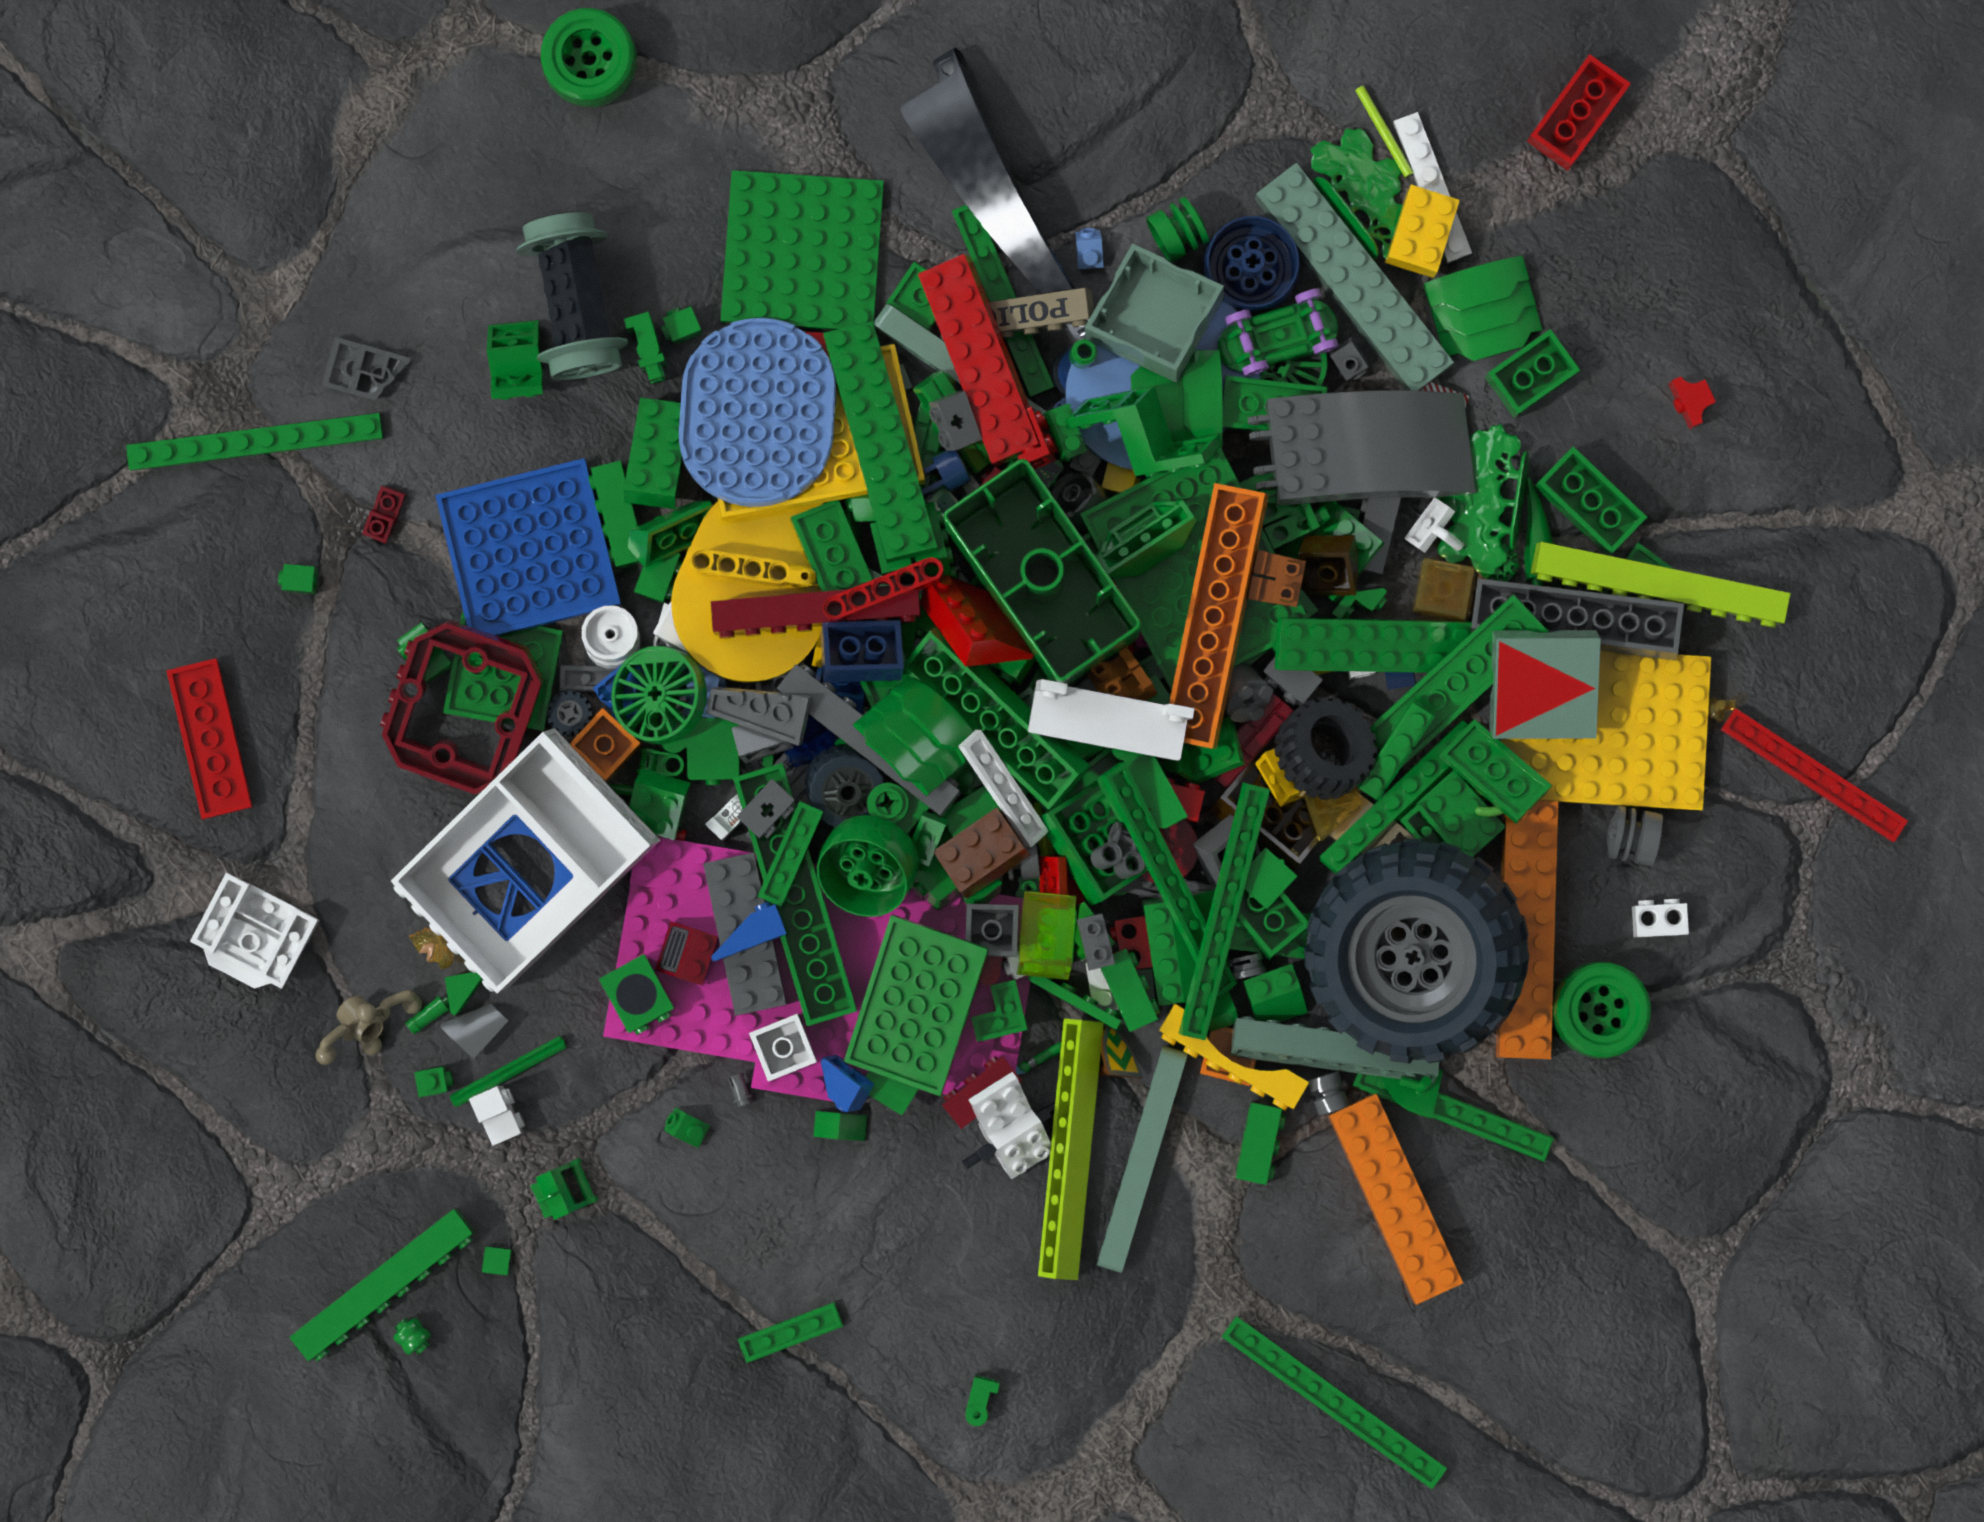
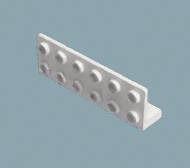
[1028,679,1195,761]

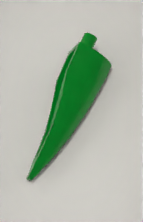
[1524,478,1553,586]

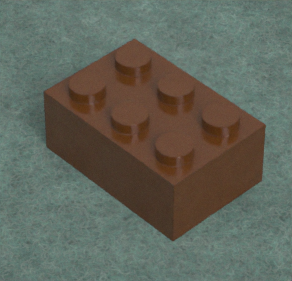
[933,807,1031,899]

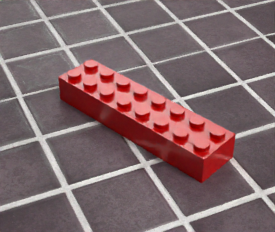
[918,254,1041,466]

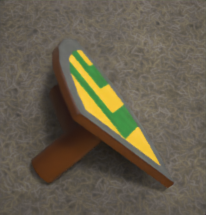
[1098,1025,1143,1079]

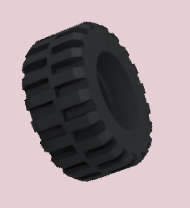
[1274,697,1378,800]

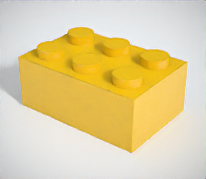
[1385,185,1460,278]

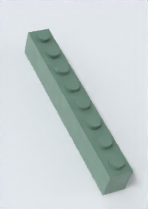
[1230,1017,1439,1084]

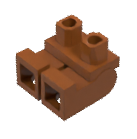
[1248,550,1306,607]
[1086,647,1157,701]

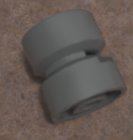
[1308,1071,1350,1115]

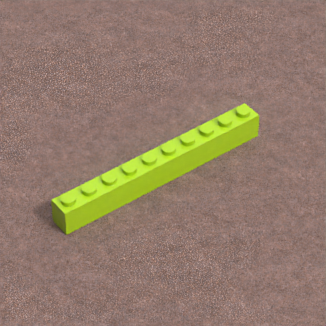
[1530,542,1790,628]
[1038,1018,1104,1280]

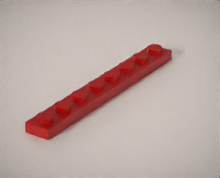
[1720,708,1908,843]

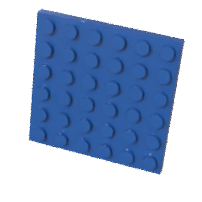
[435,458,621,637]

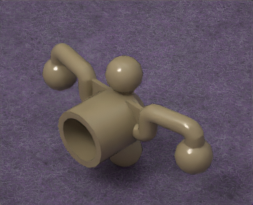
[316,990,422,1065]

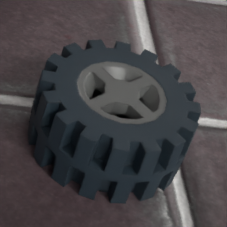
[547,690,594,737]

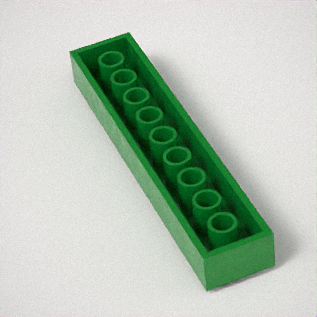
[733,763,858,1026]

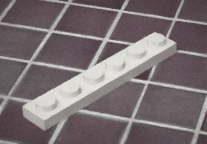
[1393,112,1472,264]

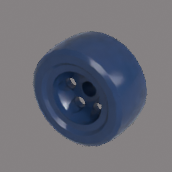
[1204,216,1300,314]

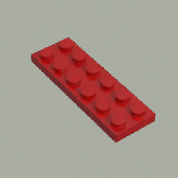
[166,658,253,820]

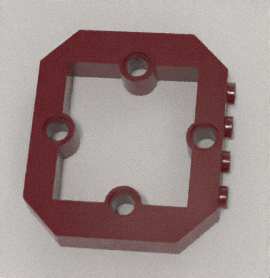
[380,620,544,795]

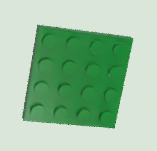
[443,613,564,731]

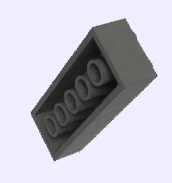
[703,853,787,1016]

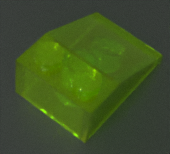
[1016,891,1076,980]

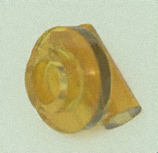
[1708,697,1735,722]

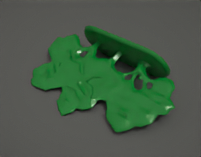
[1311,129,1403,260]
[1437,424,1529,574]

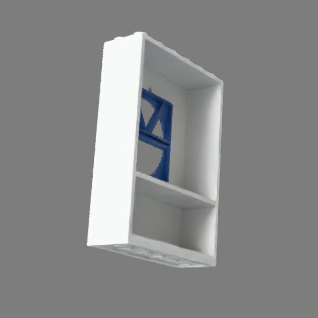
[391,728,661,994]

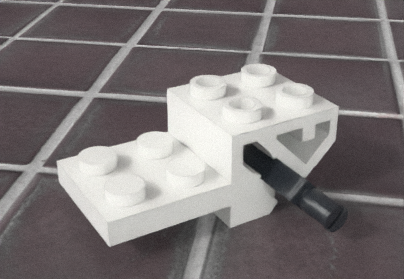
[962,1072,1055,1179]

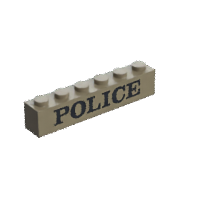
[941,288,1094,341]

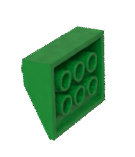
[1039,780,1148,906]
[1142,889,1233,1006]

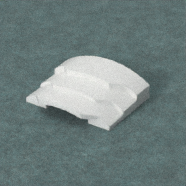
[190,873,320,989]

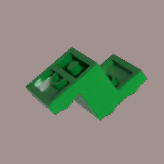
[487,320,544,400]

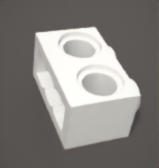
[1632,899,1689,937]

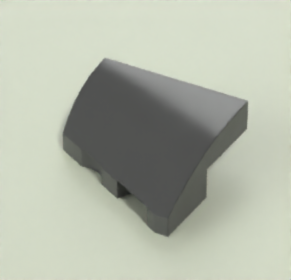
[440,1004,510,1059]

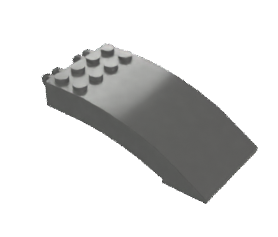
[1248,391,1476,506]

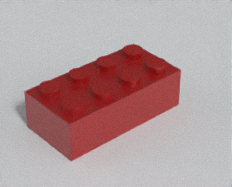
[1527,54,1631,171]

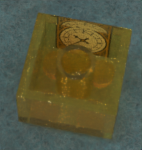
[1412,558,1474,621]

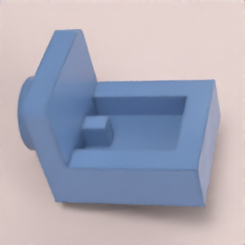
[1075,228,1103,269]

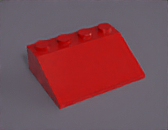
[920,576,1033,667]

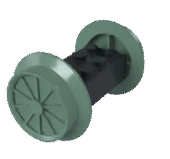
[516,212,628,380]

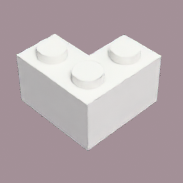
[469,1086,525,1146]

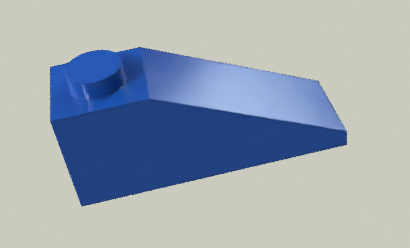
[711,902,787,962]

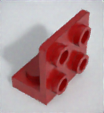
[1018,406,1059,470]
[1039,855,1084,909]

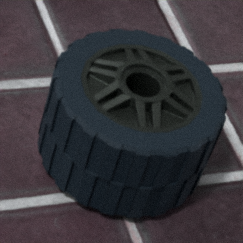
[805,744,886,827]

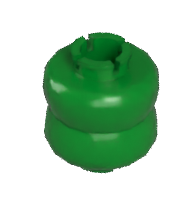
[393,1317,431,1355]

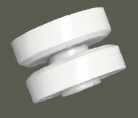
[582,606,640,669]

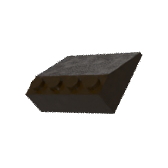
[1209,749,1340,872]

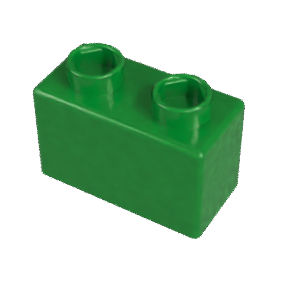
[943,459,1141,687]

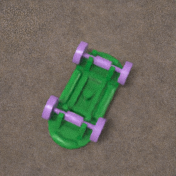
[1217,288,1339,377]

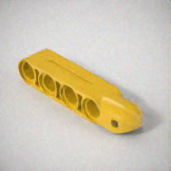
[690,549,817,588]

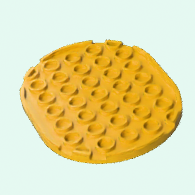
[671,501,823,682]

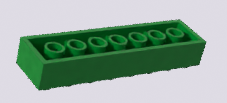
[903,627,1091,810]

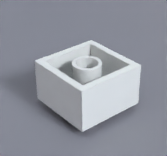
[749,1014,818,1082]

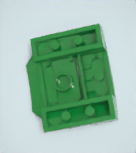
[1423,256,1542,362]
[1130,350,1223,449]
[853,676,973,797]

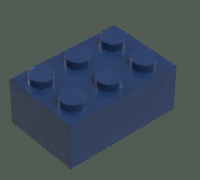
[820,620,904,682]

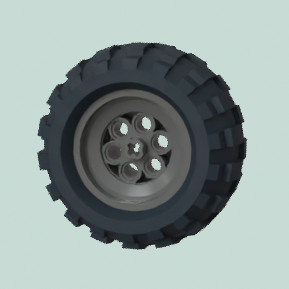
[1304,839,1530,1064]

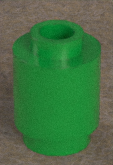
[1069,339,1097,369]

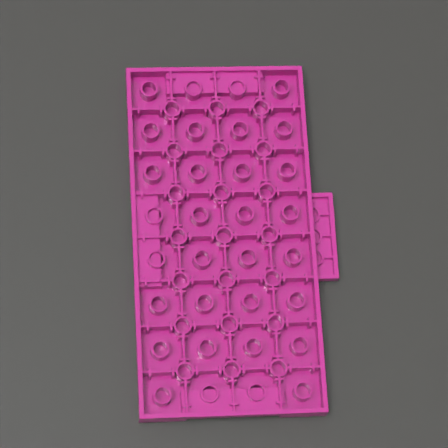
[603,837,1043,1102]

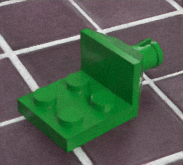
[1155,717,1245,785]

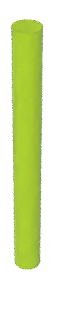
[1355,85,1414,178]

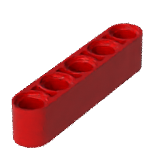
[823,557,944,622]

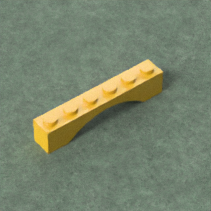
[1158,1004,1309,1111]

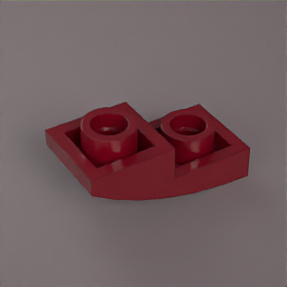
[362,485,407,543]

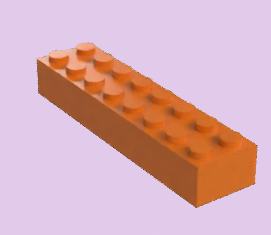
[1327,1094,1463,1305]

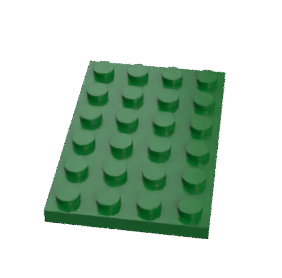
[844,915,990,1096]

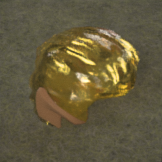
[409,927,454,969]

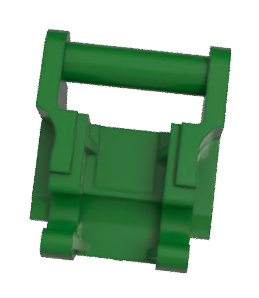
[530,1158,599,1220]

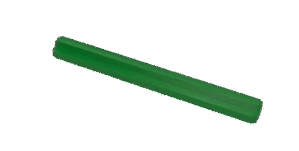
[450,1036,567,1107]

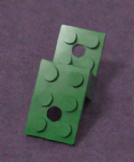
[1067,386,1222,477]

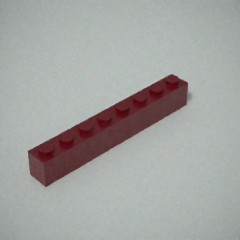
[711,584,921,639]

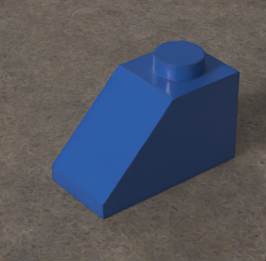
[821,1055,874,1112]

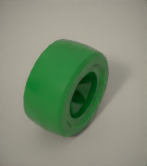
[541,8,637,108]
[817,815,919,917]
[1552,961,1651,1059]

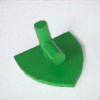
[1380,1069,1443,1119]

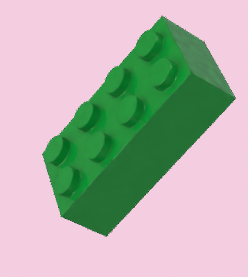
[624,397,684,509]
[1534,446,1647,556]

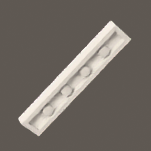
[958,730,1048,847]

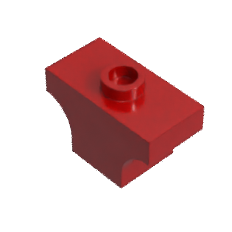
[1668,376,1716,430]

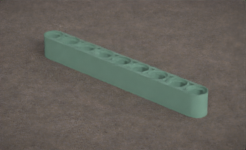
[873,304,1052,438]
[1097,1046,1187,1273]

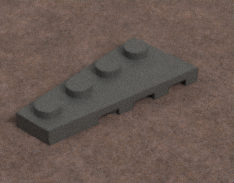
[706,687,812,746]

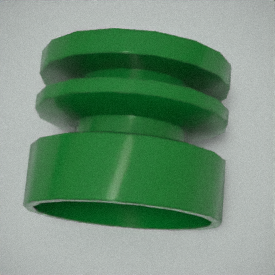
[1146,196,1210,264]

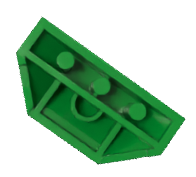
[1096,500,1196,577]

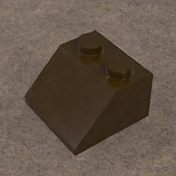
[1298,535,1359,596]

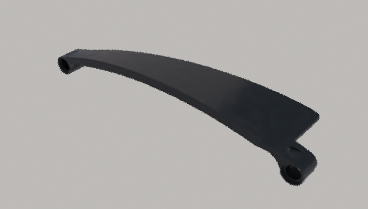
[900,47,1085,341]

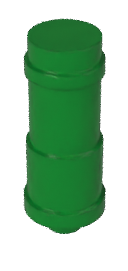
[405,996,450,1035]

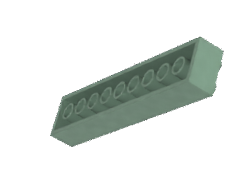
[1254,163,1454,391]

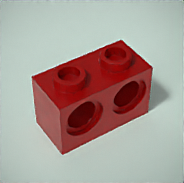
[1110,916,1152,970]

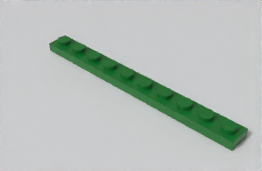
[126,413,383,471]
[1100,763,1237,998]
[1178,782,1270,1040]
[1221,1316,1447,1489]

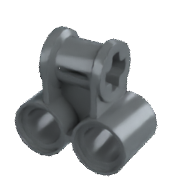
[1091,821,1145,879]

